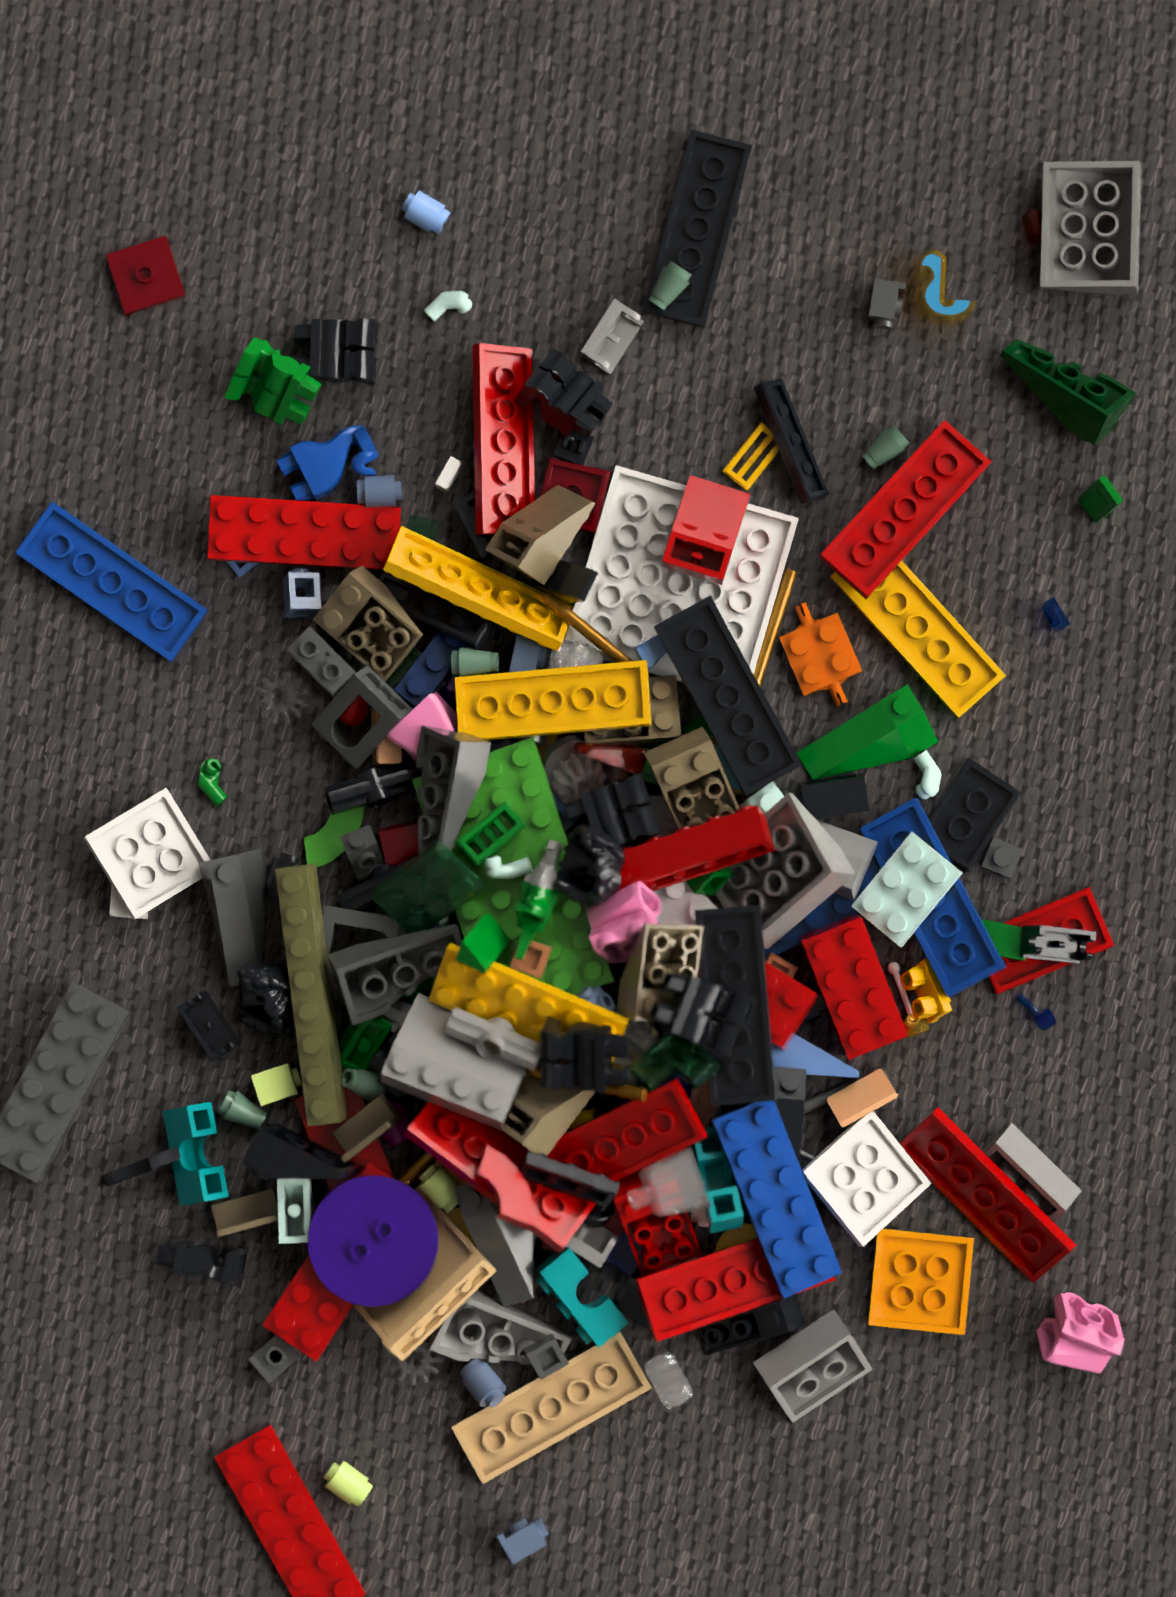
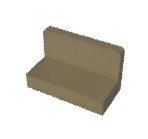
[332,1094,402,1163]
[211,1188,278,1237]

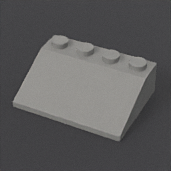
[1040,161,1141,294]
[716,793,855,949]
[381,993,527,1131]

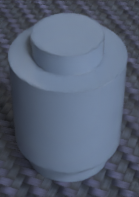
[357,475,402,507]
[460,1359,506,1407]

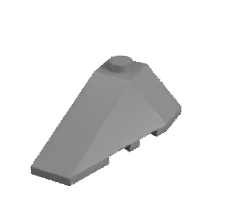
[429,1289,572,1365]

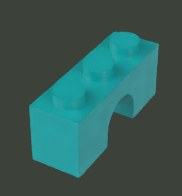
[163,1102,229,1206]
[691,1126,744,1233]
[535,1247,628,1348]

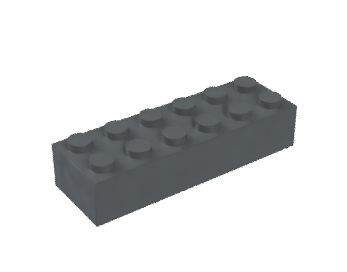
[0,981,133,1183]

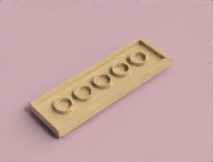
[451,1331,652,1484]

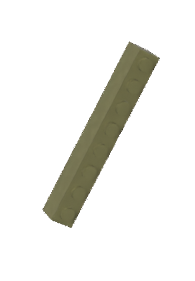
[275,863,348,1126]

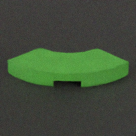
[304,806,364,868]

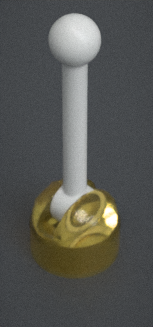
[887,962,931,1039]

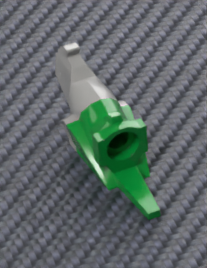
[515,839,563,961]

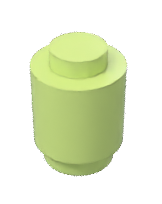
[418,1165,461,1213]
[323,1460,373,1507]

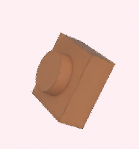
[510,941,553,978]

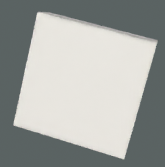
[435,456,462,493]

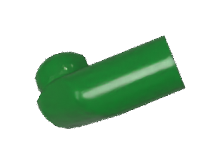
[197,758,228,807]

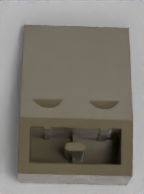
[485,485,595,585]
[313,566,423,682]
[584,675,681,749]
[644,727,739,829]
[616,923,703,1021]
[502,1058,595,1156]

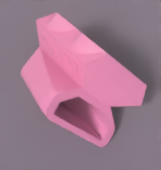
[387,692,458,769]
[586,881,661,964]
[1037,1292,1124,1374]

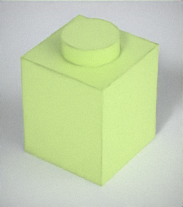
[251,1063,303,1106]

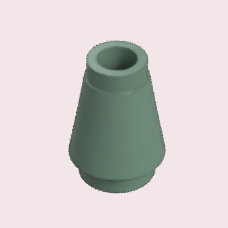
[649,261,691,310]
[862,424,910,470]
[451,647,499,677]
[341,1068,388,1103]
[217,1089,267,1130]

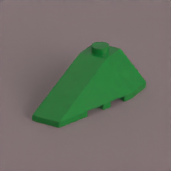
[796,684,938,780]

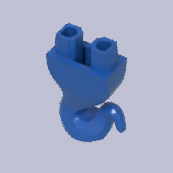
[277,425,379,501]

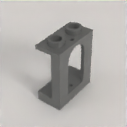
[287,627,356,698]
[311,665,413,769]
[323,905,407,972]

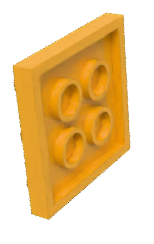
[868,1229,974,1335]

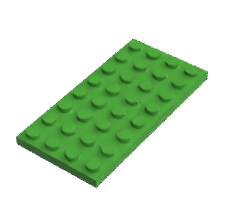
[412,737,615,995]

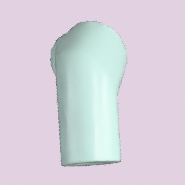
[424,291,472,322]
[914,750,941,799]
[484,856,533,880]

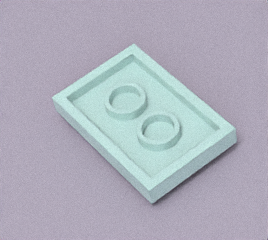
[851,832,962,947]

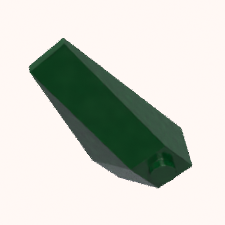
[1000,339,1136,445]

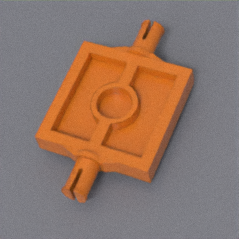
[779,602,863,707]

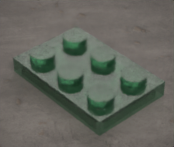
[370,841,484,933]

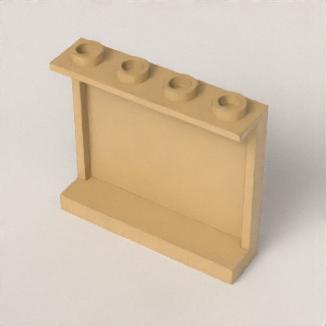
[354,1187,497,1361]

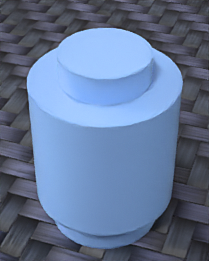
[401,190,451,234]

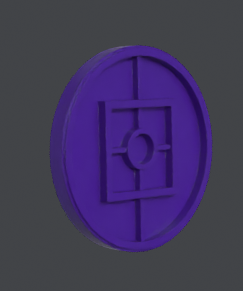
[308,1176,439,1306]

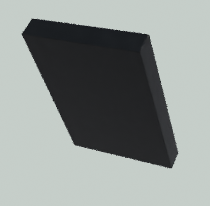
[928,758,1022,872]

